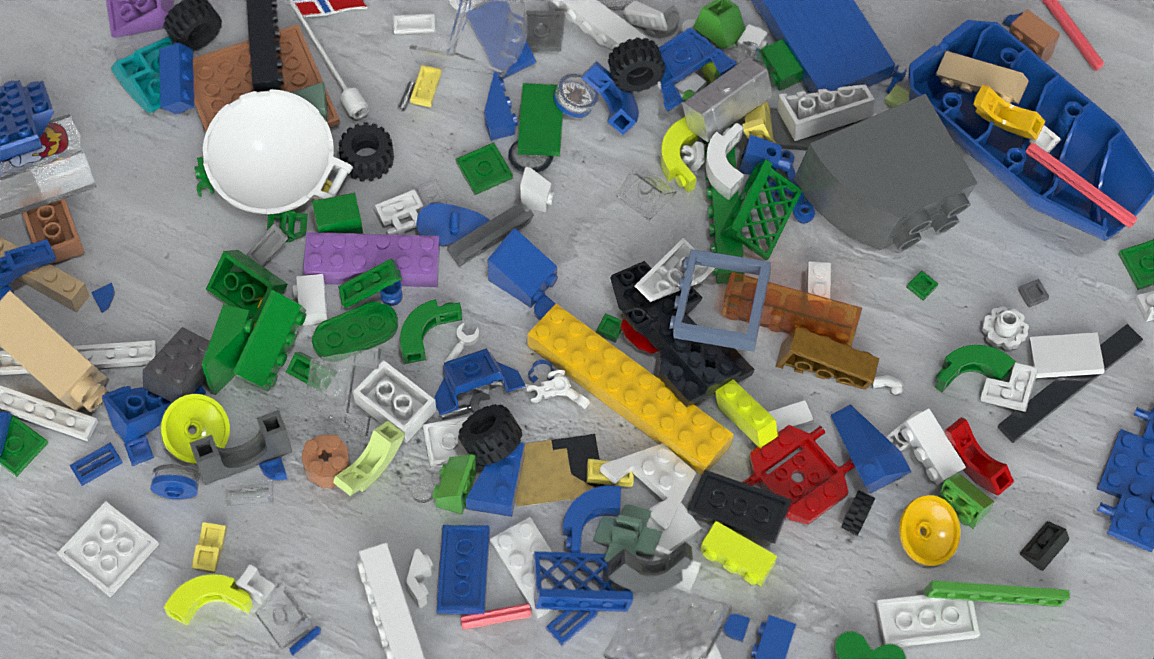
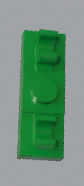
[338,259,402,308]

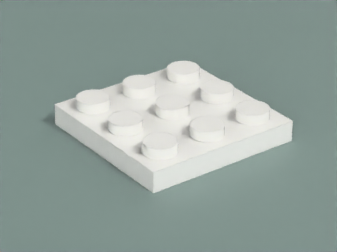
[57,501,159,598]

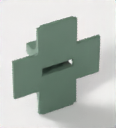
[594,504,662,563]

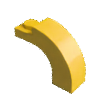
[973,85,1046,140]

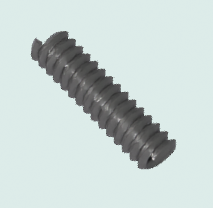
[398,81,415,111]

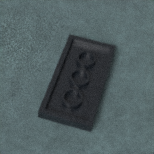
[687,470,792,544]

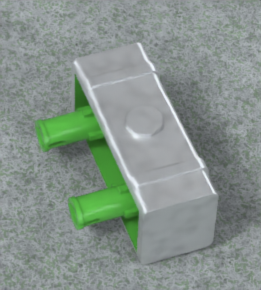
[682,58,773,142]

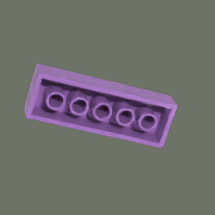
[303,232,440,287]

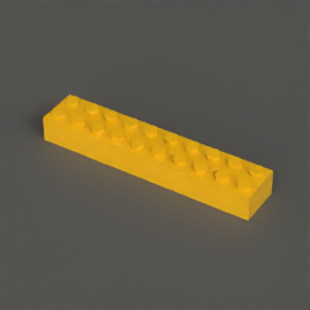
[527,304,734,476]

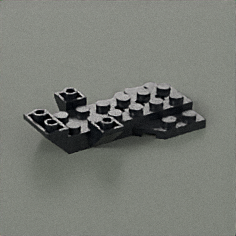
[610,261,755,407]

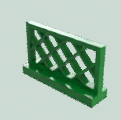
[721,159,802,261]

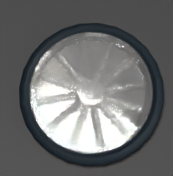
[508,140,553,173]

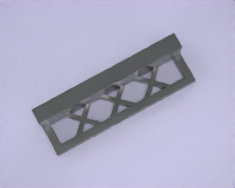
[447,203,534,267]

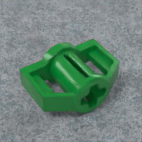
[267,210,308,242]

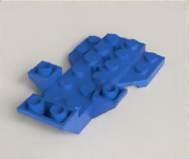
[0,80,54,162]

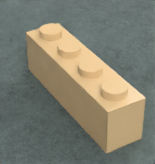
[936,51,1029,104]

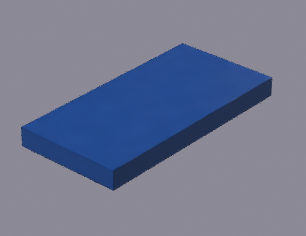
[436,525,490,614]

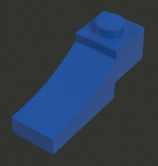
[0,239,56,287]

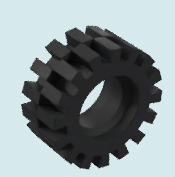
[841,490,875,536]

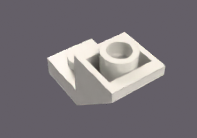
[406,548,433,609]

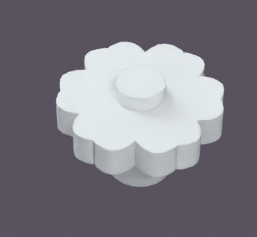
[982,306,1029,351]

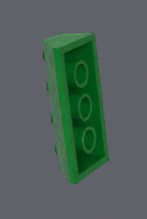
[233,290,306,391]

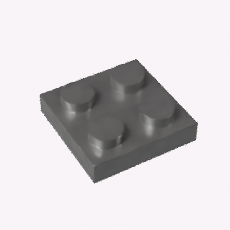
[521,11,566,51]

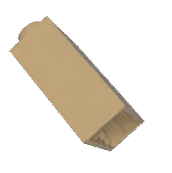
[0,291,110,412]

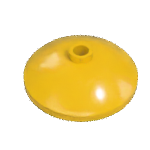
[899,495,961,566]

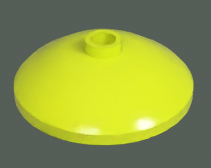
[160,394,230,463]

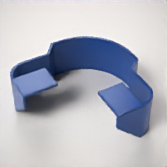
[528,359,555,383]

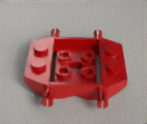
[742,425,855,525]

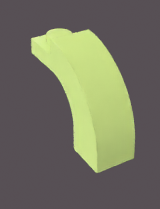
[333,421,405,496]

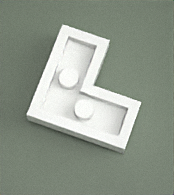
[981,363,1038,412]

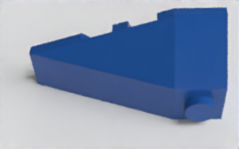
[102,386,206,443]
[831,404,912,493]

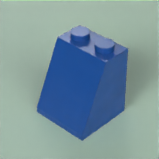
[487,228,558,308]

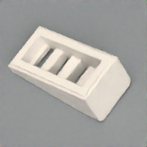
[624,0,668,31]

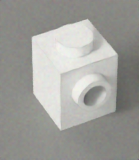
[736,24,768,62]

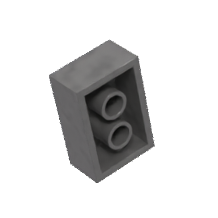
[143,327,210,402]

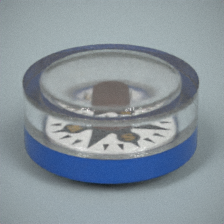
[553,73,599,118]
[150,464,200,499]

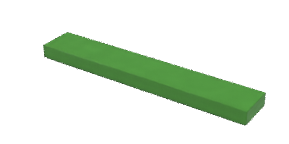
[924,580,1070,607]

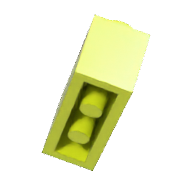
[715,379,778,448]
[700,521,777,587]

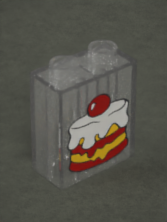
[0,114,97,220]

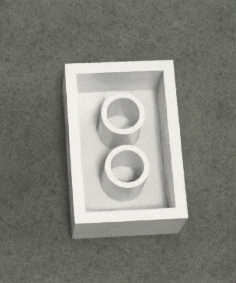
[353,360,436,443]

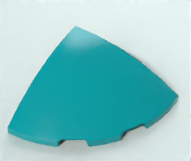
[110,36,174,114]

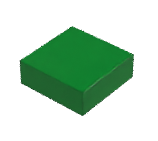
[906,270,938,301]
[596,313,623,343]

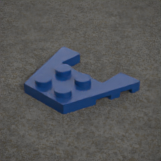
[659,27,737,111]

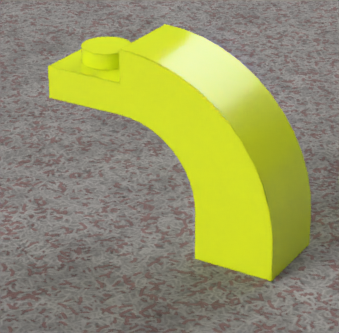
[661,117,698,193]
[164,574,253,625]

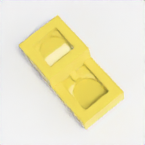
[192,522,227,572]

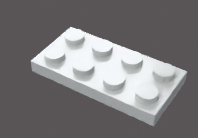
[490,517,575,619]
[876,595,980,647]

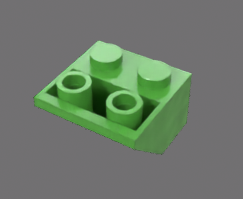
[693,0,745,50]
[938,472,994,529]

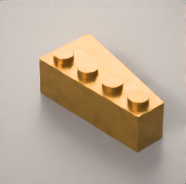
[775,327,880,390]

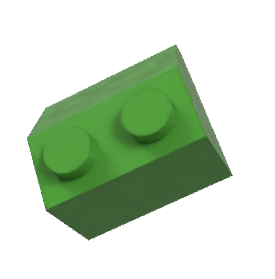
[432,454,477,515]

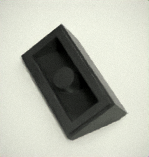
[1020,521,1069,571]

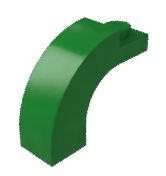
[400,299,462,365]
[935,345,1016,393]

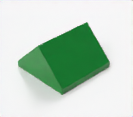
[312,192,363,234]

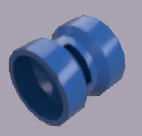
[380,280,403,306]

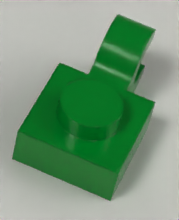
[194,156,214,197]

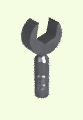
[441,393,490,420]

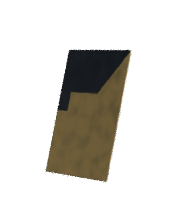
[516,434,605,507]

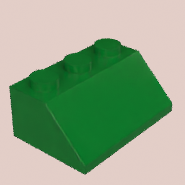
[206,250,288,324]

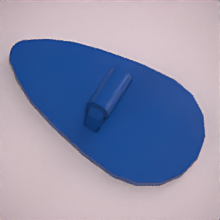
[416,203,490,245]

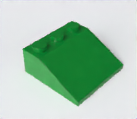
[202,304,254,395]

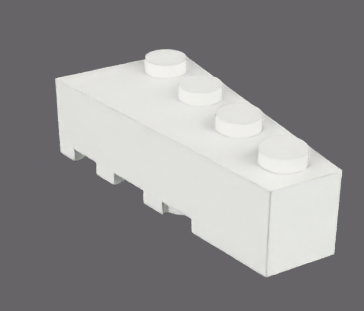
[778,84,875,141]

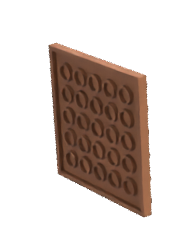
[193,24,340,132]

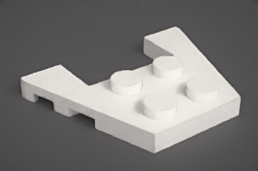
[600,443,696,529]

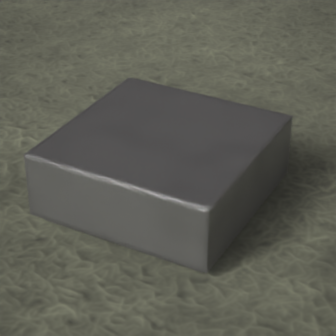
[1018,279,1049,308]

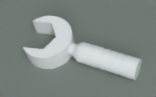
[443,323,479,365]

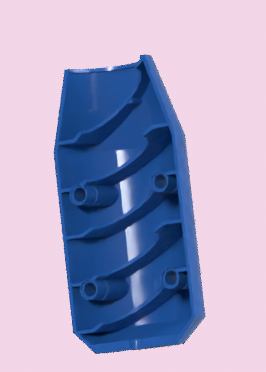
[909,20,1154,241]

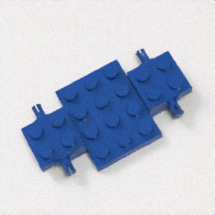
[1097,407,1154,552]

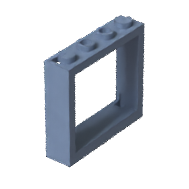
[670,249,771,352]

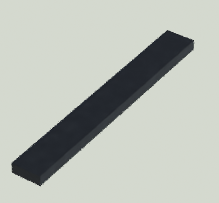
[998,324,1143,443]

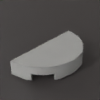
[645,5,680,38]

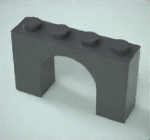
[190,410,292,485]

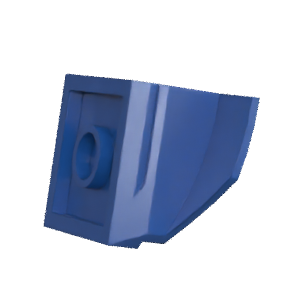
[434,348,526,415]

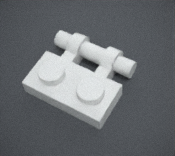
[375,189,423,235]

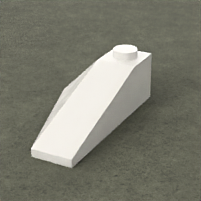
[635,238,715,302]

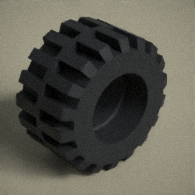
[163,0,222,51]
[608,37,665,93]
[338,122,394,182]
[458,404,523,465]

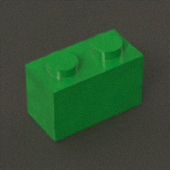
[758,39,803,91]

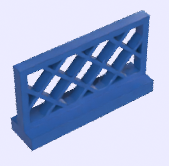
[533,551,633,612]

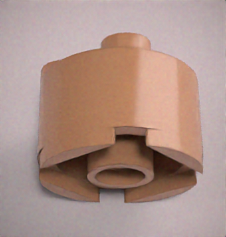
[302,435,351,488]

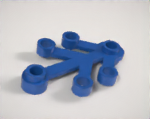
[767,150,815,224]

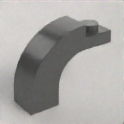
[608,542,693,592]

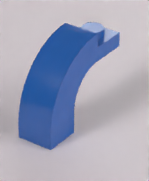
[581,61,639,135]
[563,486,621,553]

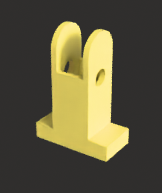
[743,102,775,143]

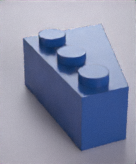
[466,442,525,517]

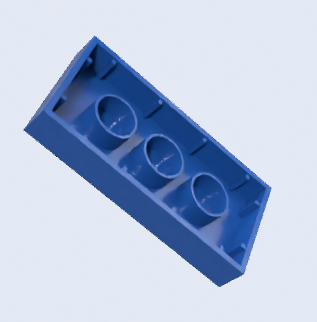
[751,0,895,94]

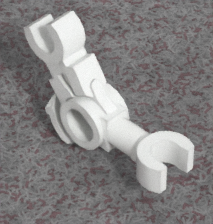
[527,370,590,409]

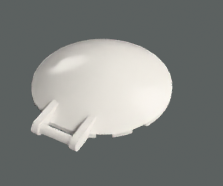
[203,90,353,214]

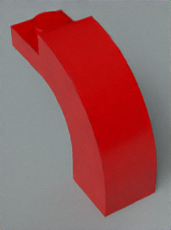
[945,417,1014,496]

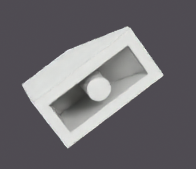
[520,167,554,212]

